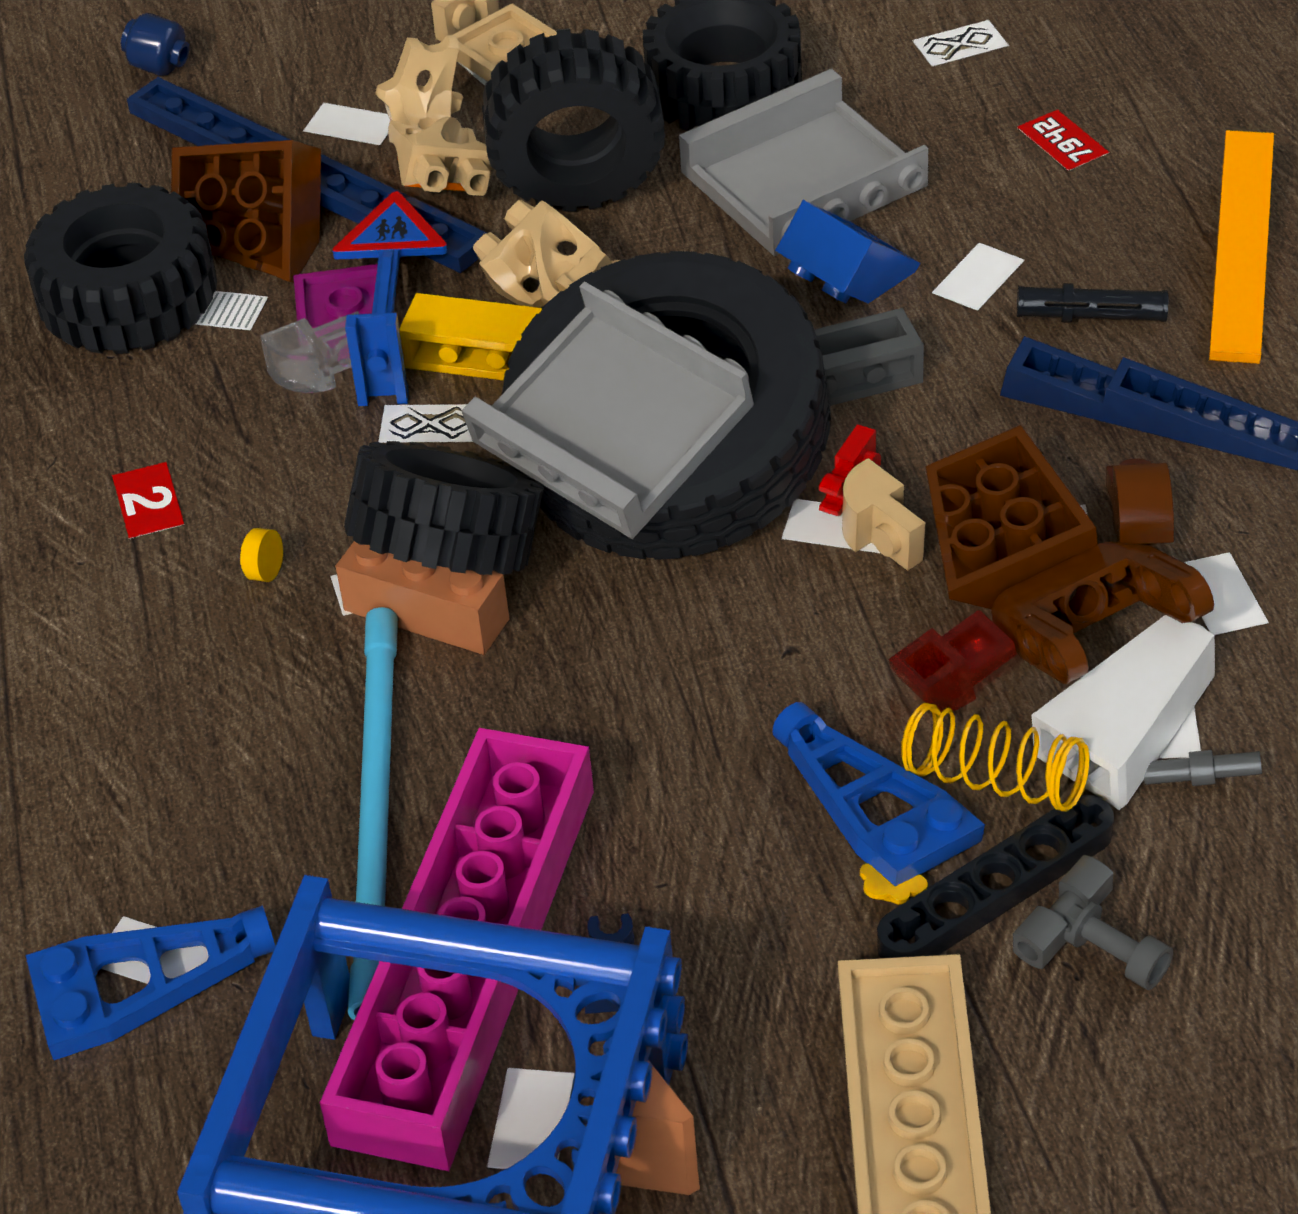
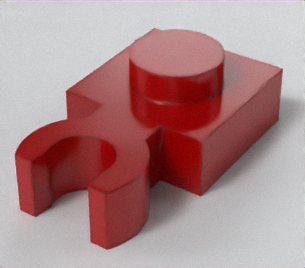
[819,424,881,516]

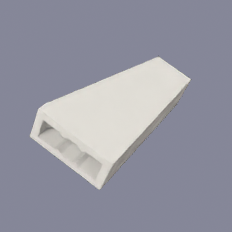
[1032,615,1215,810]

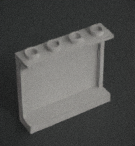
[679,69,928,256]
[461,281,754,539]

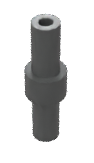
[1144,750,1262,786]

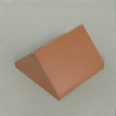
[593,1060,700,1195]

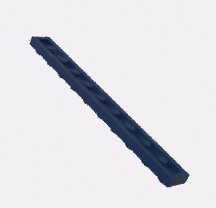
[127,77,487,273]

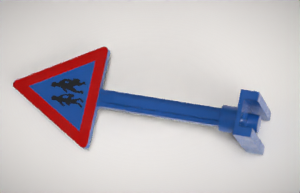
[332,191,448,406]

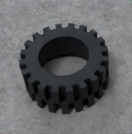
[643,0,802,131]
[344,441,544,575]

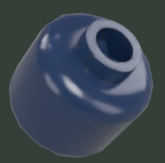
[121,13,190,77]

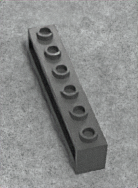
[814,308,924,406]

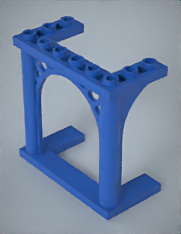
[177,875,688,1214]

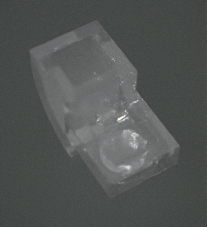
[260,311,359,393]

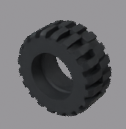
[482,28,665,211]
[24,183,217,354]

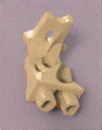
[376,35,492,196]
[473,200,620,308]

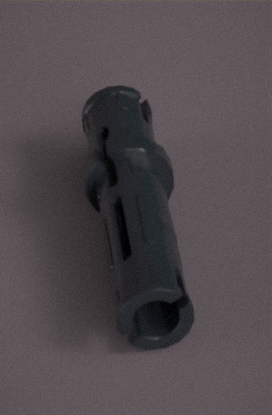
[1016,283,1169,323]

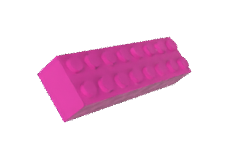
[320,728,594,1171]

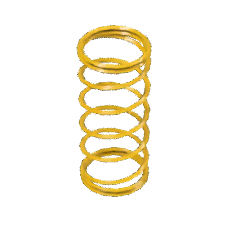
[901,703,1090,811]

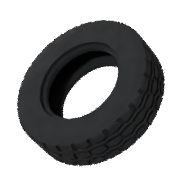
[502,251,831,560]

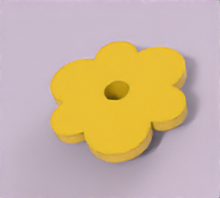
[859,863,928,904]

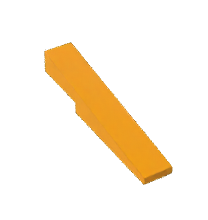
[1209,130,1274,364]

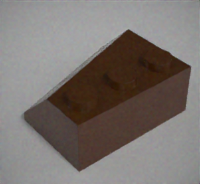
[171,140,321,283]
[926,425,1098,610]

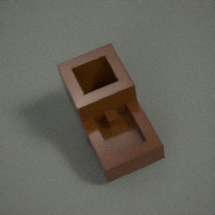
[1106,459,1174,544]

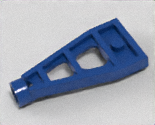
[772,702,985,886]
[25,905,276,1060]

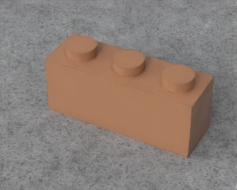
[335,541,510,655]

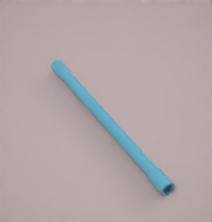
[348,607,398,1020]

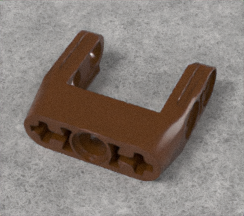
[991,541,1214,684]

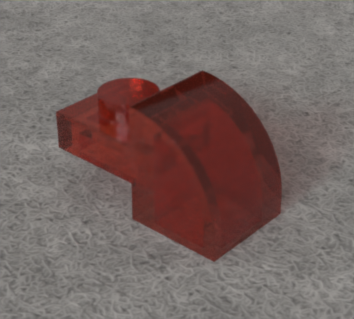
[888,610,1017,712]

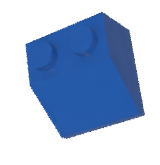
[775,200,920,304]

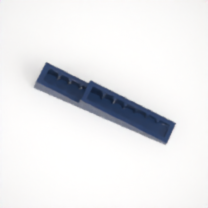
[1000,336,1298,471]

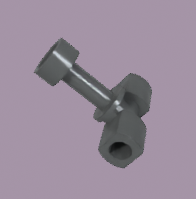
[1013,855,1173,990]

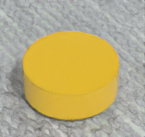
[240,528,283,582]

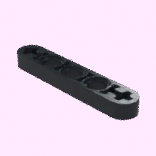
[877,795,1114,958]

